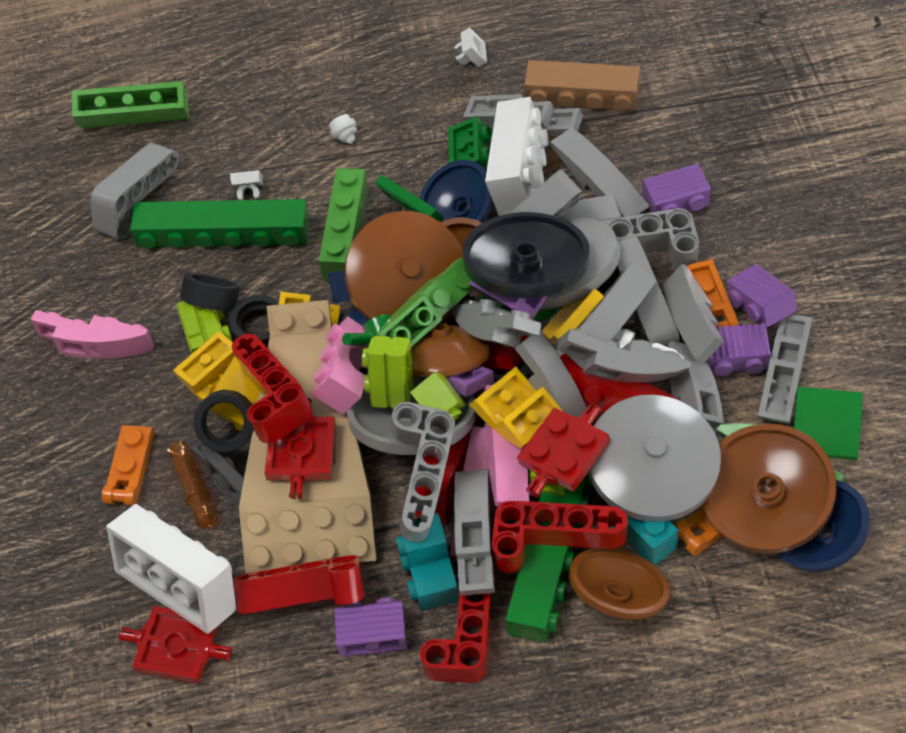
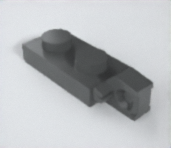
[192,442,244,505]

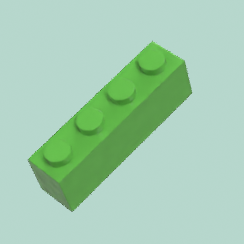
[72,81,189,128]
[319,168,369,282]

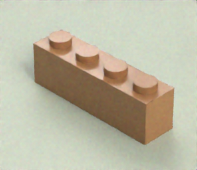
[524,60,640,111]

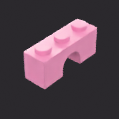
[311,317,369,415]

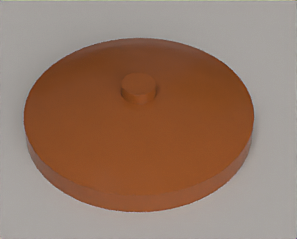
[344,211,463,324]
[702,424,836,554]

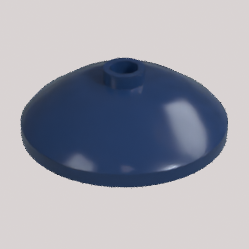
[419,160,493,223]
[777,480,871,572]

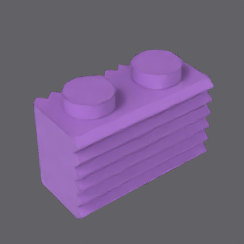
[642,163,711,212]
[727,263,797,328]
[706,323,771,376]
[334,597,408,657]

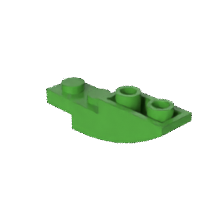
[376,257,474,347]

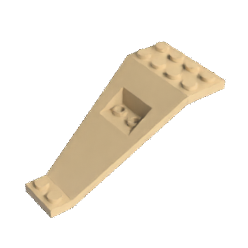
[239,300,377,573]

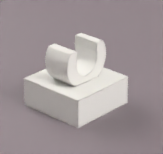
[455,28,487,67]
[230,170,264,200]

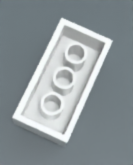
[485,97,549,216]
[106,504,236,634]

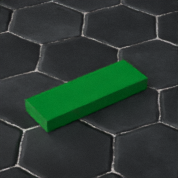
[375,174,445,222]

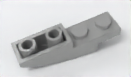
[450,299,542,348]
[556,329,691,383]
[668,341,724,435]
[454,469,495,596]

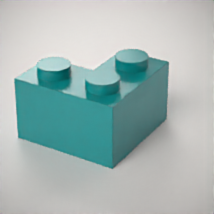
[609,505,679,565]
[395,513,459,611]

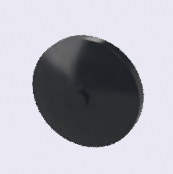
[463,212,589,298]

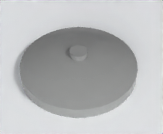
[539,218,620,310]
[347,375,476,455]
[588,395,721,522]

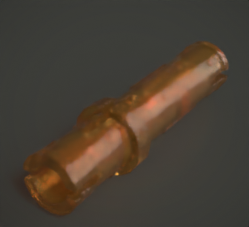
[167,441,216,528]

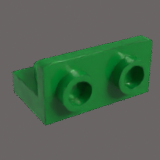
[448,116,493,170]

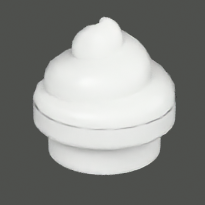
[329,114,357,144]

